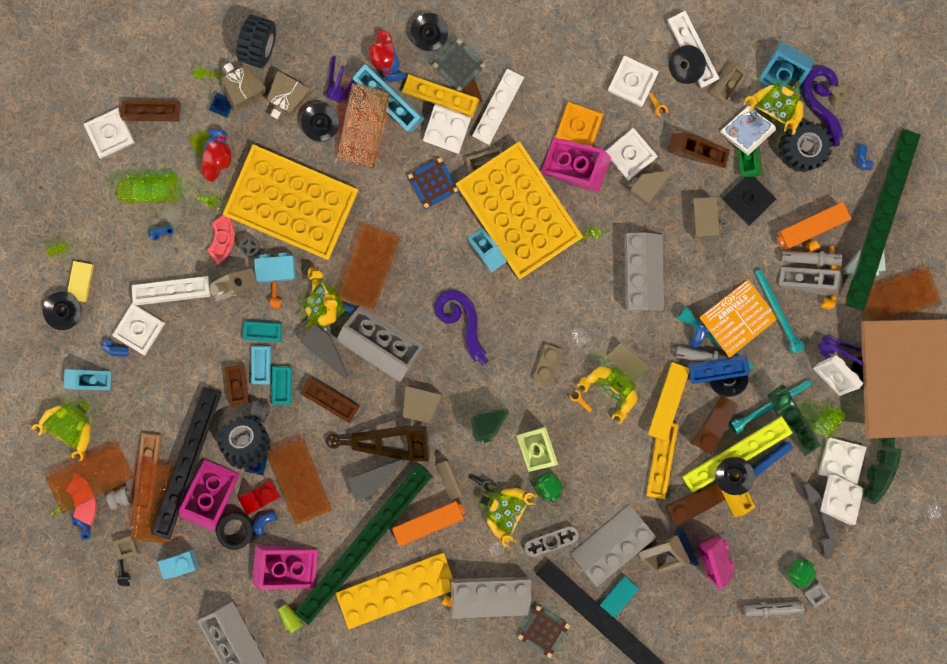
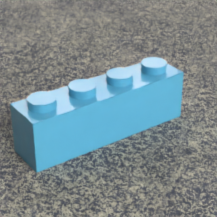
[352,64,425,132]

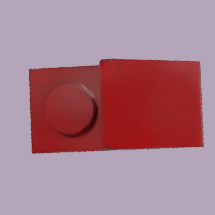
[238,480,281,515]

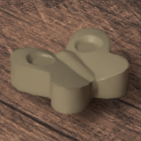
[828,83,849,107]

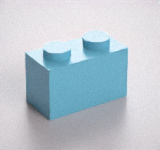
[254,253,297,283]

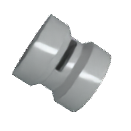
[106,486,132,510]

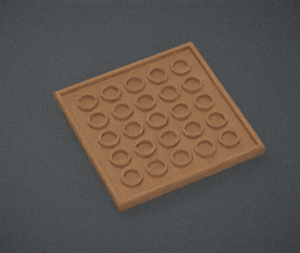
[861,319,947,439]

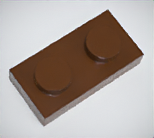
[224,365,250,405]

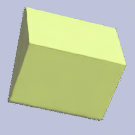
[516,426,558,472]

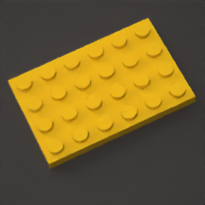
[456,141,583,280]
[223,145,359,260]

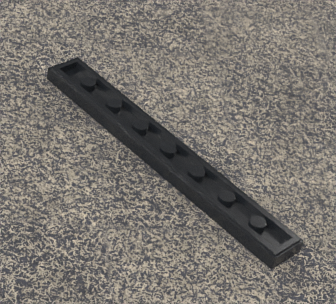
[151,387,222,540]
[536,559,664,664]

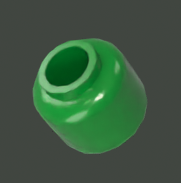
[535,472,563,502]
[787,559,816,589]

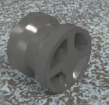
[239,237,261,257]
[249,401,270,423]

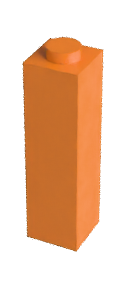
[776,202,851,250]
[392,500,466,547]

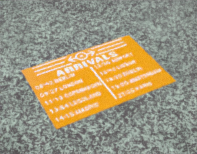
[699,279,778,358]

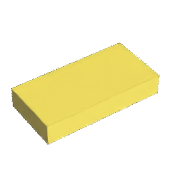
[67,261,94,302]

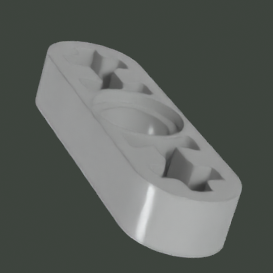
[525,526,578,557]

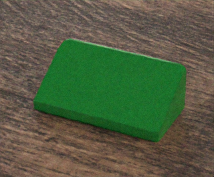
[737,146,763,177]

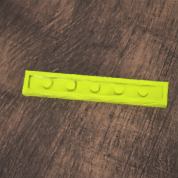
[682,416,792,493]

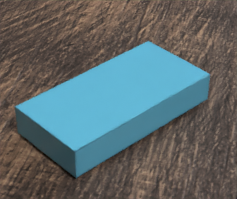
[251,346,271,384]

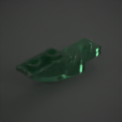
[767,384,821,457]
[864,437,902,504]

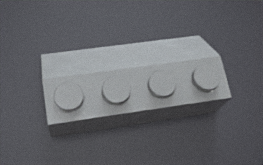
[624,233,664,311]
[336,305,424,382]
[571,505,656,587]
[451,576,531,619]
[197,601,267,664]

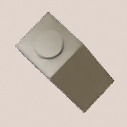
[628,171,672,206]

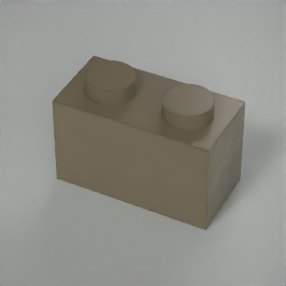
[691,197,722,238]

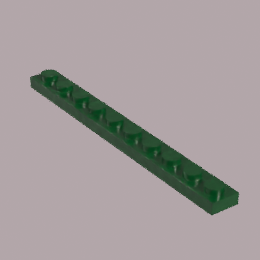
[844,128,921,311]
[294,464,433,625]

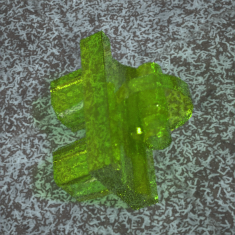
[812,407,846,440]

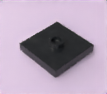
[722,177,776,226]

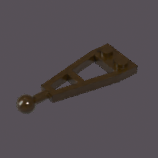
[326,425,430,461]

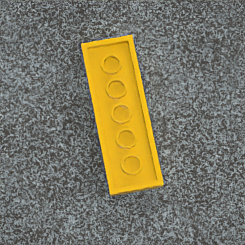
[336,552,454,629]

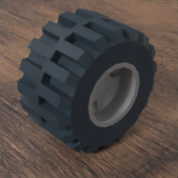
[236,14,276,68]
[779,121,833,172]
[218,416,271,470]

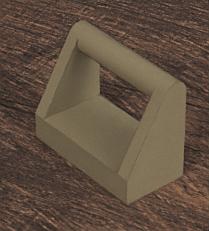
[638,535,690,574]

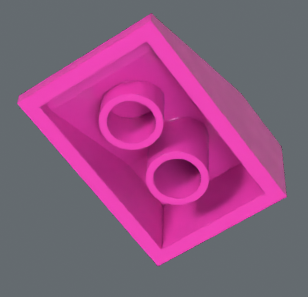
[541,138,611,193]
[179,460,240,532]
[697,536,735,589]
[252,545,318,589]

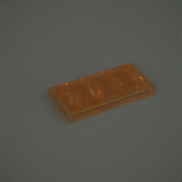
[337,83,390,168]
[338,225,400,310]
[862,267,941,321]
[268,439,332,525]
[46,443,134,513]
[131,463,174,544]

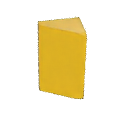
[721,473,755,517]

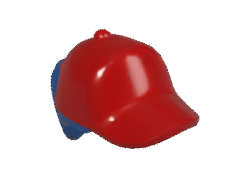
[369,30,407,82]
[201,128,232,182]

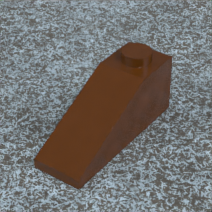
[667,133,730,168]
[691,396,738,455]
[665,482,725,525]

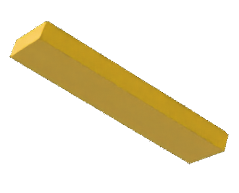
[401,74,479,118]
[647,362,689,441]
[646,423,678,499]

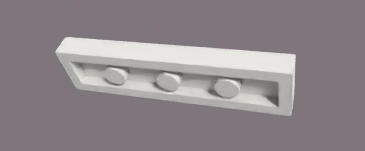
[667,11,719,89]
[472,69,524,145]
[132,276,211,306]

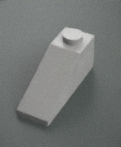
[779,267,843,296]

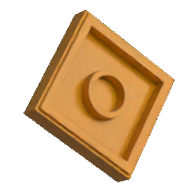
[555,102,604,147]

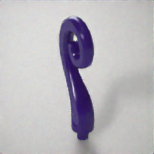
[802,66,843,147]
[435,290,489,366]

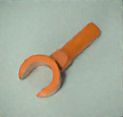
[270,282,282,309]

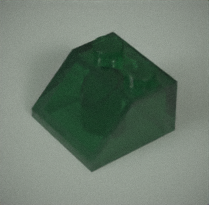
[470,408,509,444]

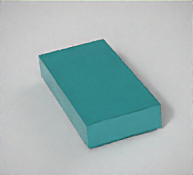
[243,321,283,343]
[272,366,292,405]
[599,575,639,618]

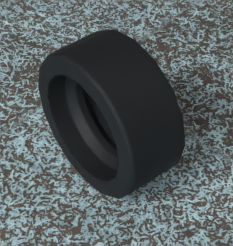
[216,512,254,550]

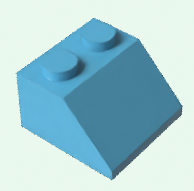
[758,41,815,99]

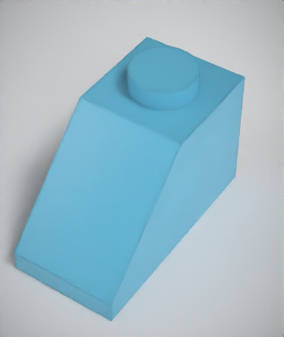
[467,227,507,272]
[64,369,111,390]
[157,549,200,580]

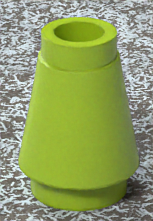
[277,604,303,634]

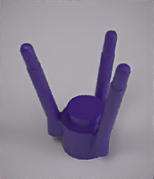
[326,56,356,103]
[818,335,864,365]

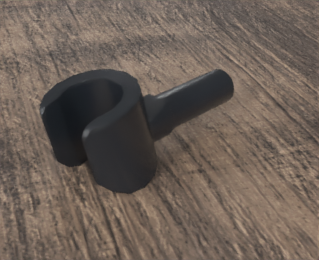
[469,474,497,493]
[117,559,131,586]

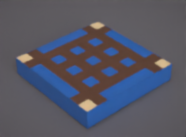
[407,157,459,209]

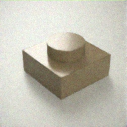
[113,535,139,560]

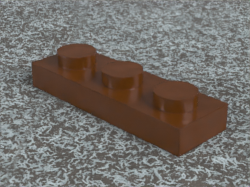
[120,100,181,122]
[300,377,359,423]

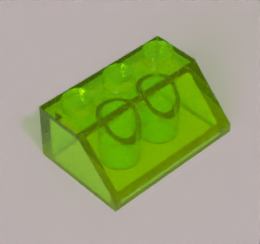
[115,173,182,203]

